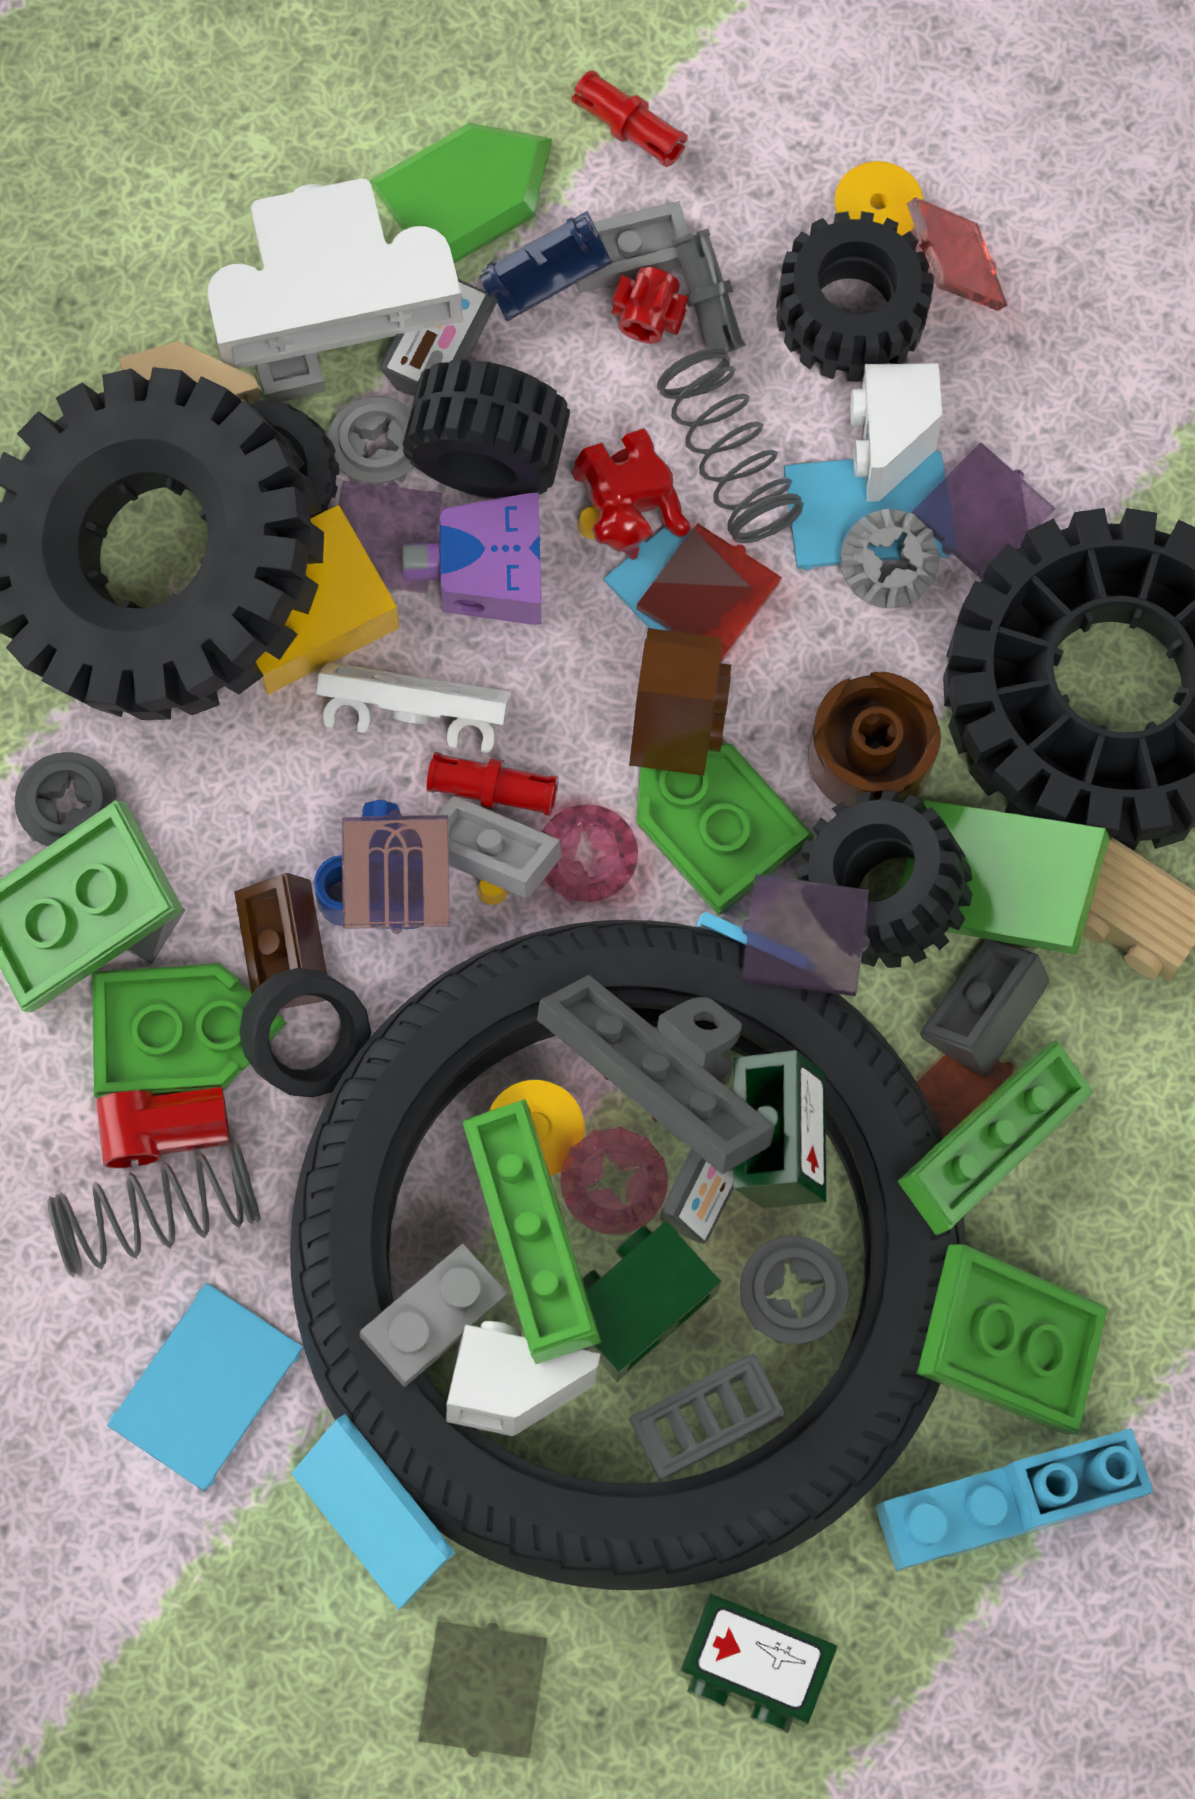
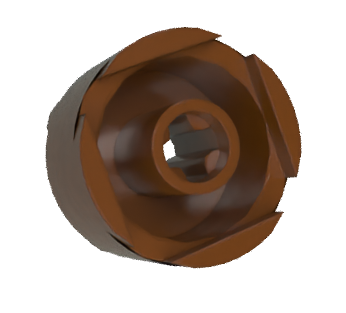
[808,672,941,808]

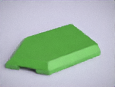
[370,123,552,264]
[636,743,814,916]
[92,963,287,1099]

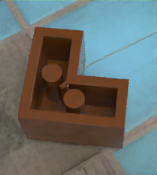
[629,628,732,776]

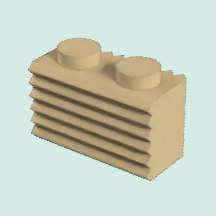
[1083,837,1195,981]

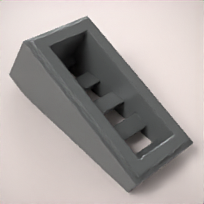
[629,1353,785,1481]

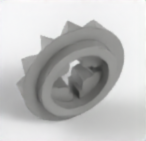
[328,397,414,490]
[841,508,941,608]

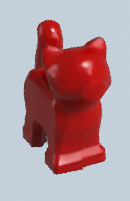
[571,428,690,560]

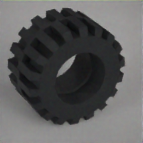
[776,211,934,382]
[402,360,570,498]
[797,790,973,968]

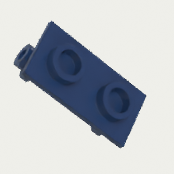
[479,211,612,322]

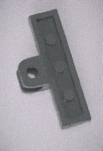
[537,975,775,1174]

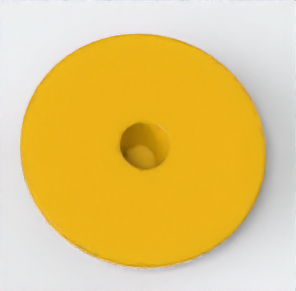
[834,161,924,236]
[489,1080,585,1176]

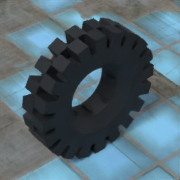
[0,367,324,720]
[943,508,1195,851]

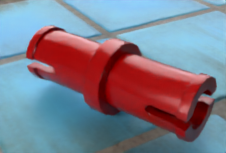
[572,70,688,167]
[426,752,559,816]

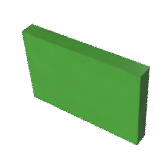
[0,800,184,1012]
[898,800,1110,955]
[917,1244,1108,1435]

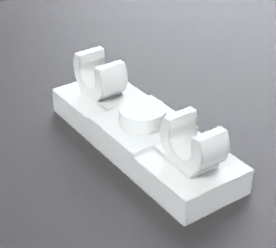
[316,662,512,753]

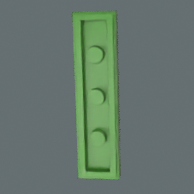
[897,1040,1094,1235]
[462,1099,601,1365]

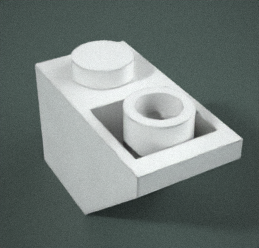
[851,363,943,502]
[446,1321,600,1436]

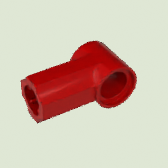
[96,1087,230,1169]

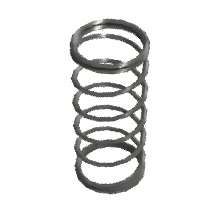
[657,348,804,543]
[47,1141,261,1278]

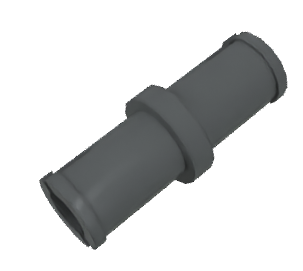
[672,229,746,353]

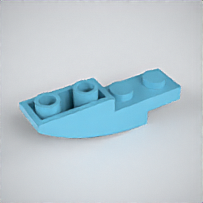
[875,1428,1154,1571]

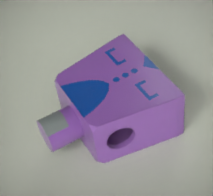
[403,493,542,625]

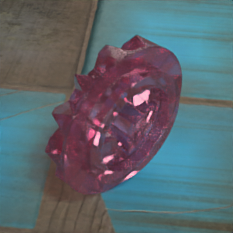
[542,805,638,905]
[561,1126,668,1235]

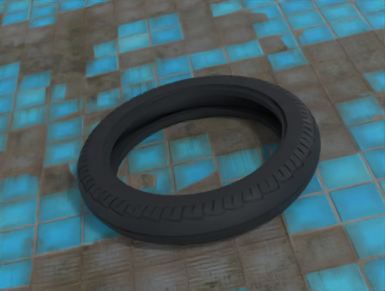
[290,920,966,1590]

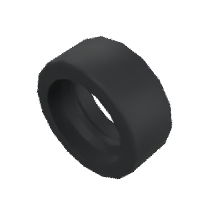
[239,968,371,1098]

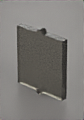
[418,1621,547,1759]

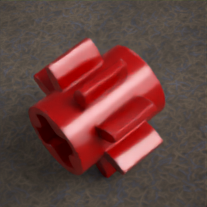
[611,267,688,344]

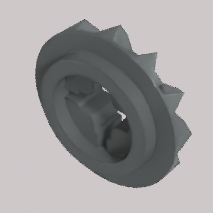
[15,752,117,846]
[740,1236,848,1345]

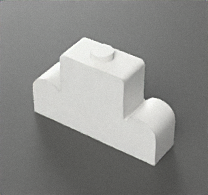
[208,178,463,369]

